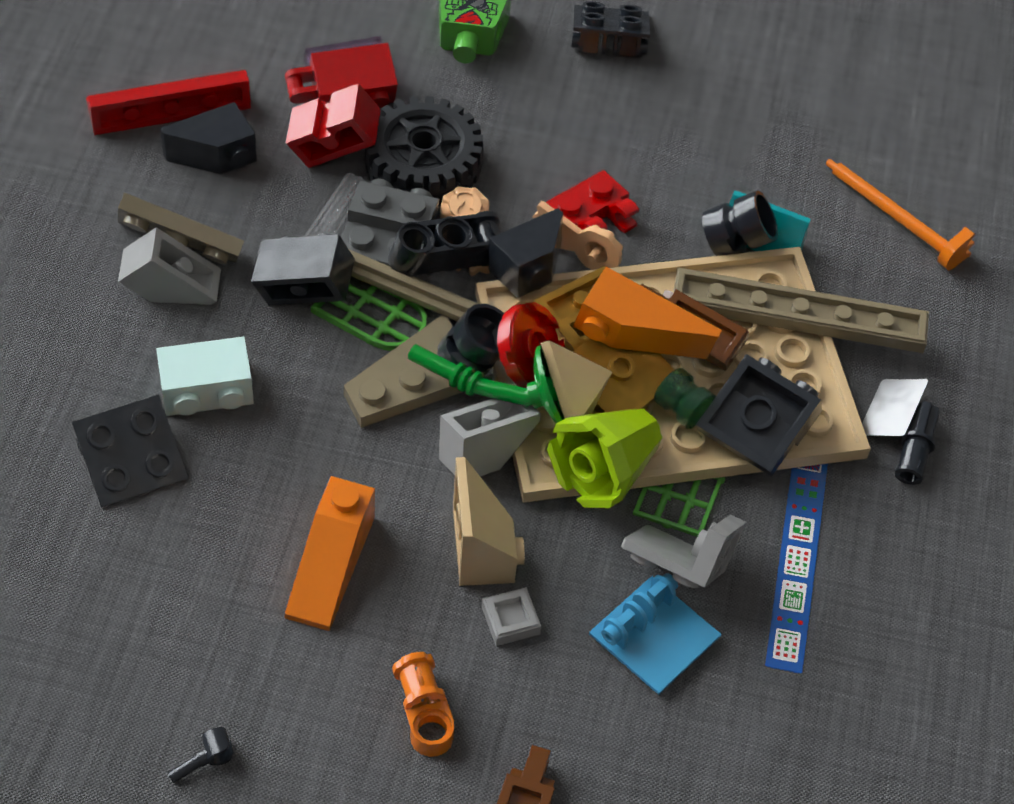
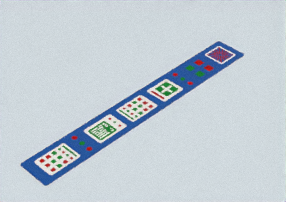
[765,464,828,673]

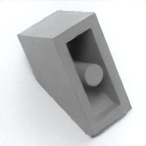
[118,227,221,305]
[439,399,541,476]

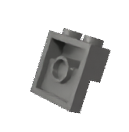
[341,179,439,277]

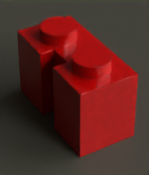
[286,83,381,168]

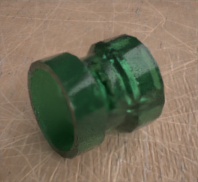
[654,368,716,429]

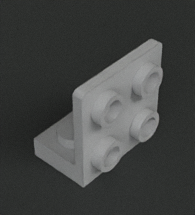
[621,514,747,588]

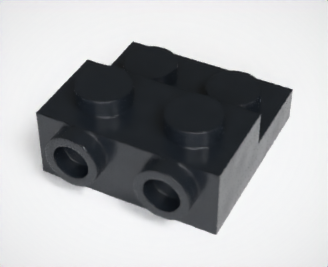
[696,354,822,477]

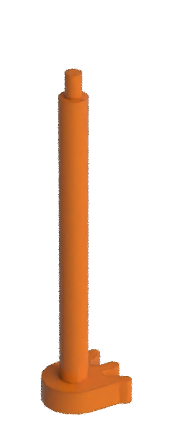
[826,159,975,270]

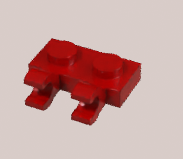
[546,170,639,233]

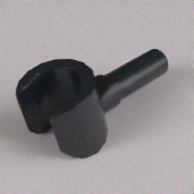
[167,727,233,783]

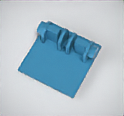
[589,573,722,695]

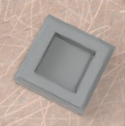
[481,587,541,646]

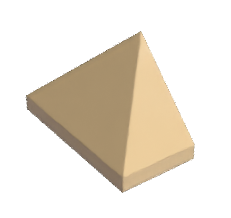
[541,341,612,419]

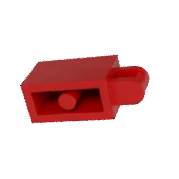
[285,43,398,108]

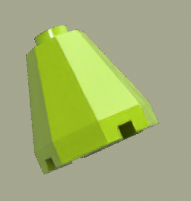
[547,409,663,508]

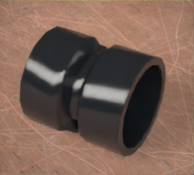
[702,190,778,256]
[437,303,504,376]

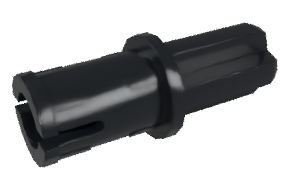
[895,401,940,485]

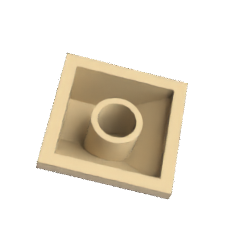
[453,457,525,586]

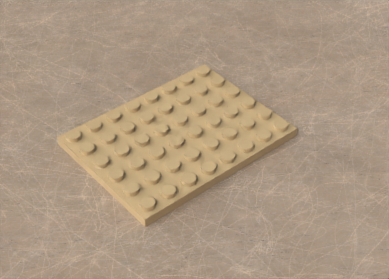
[475,247,871,503]

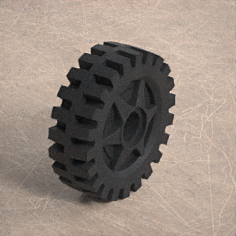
[364,96,483,206]

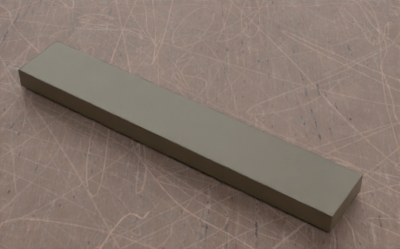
[673,267,929,353]

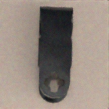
[388,211,500,277]

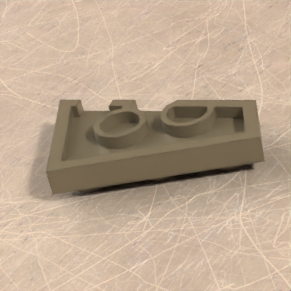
[118,192,244,264]
[344,315,462,428]

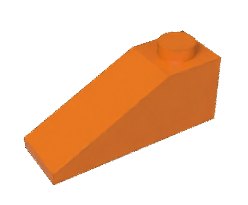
[573,266,722,359]
[285,476,375,631]

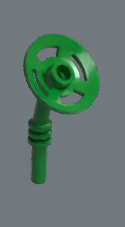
[408,344,564,424]

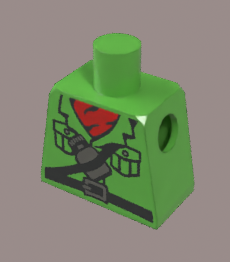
[439,0,511,63]

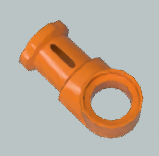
[392,652,454,757]

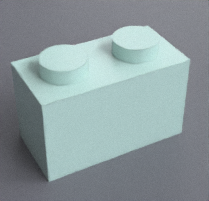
[156,336,254,416]

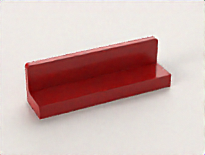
[86,70,251,135]

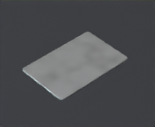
[862,379,928,436]

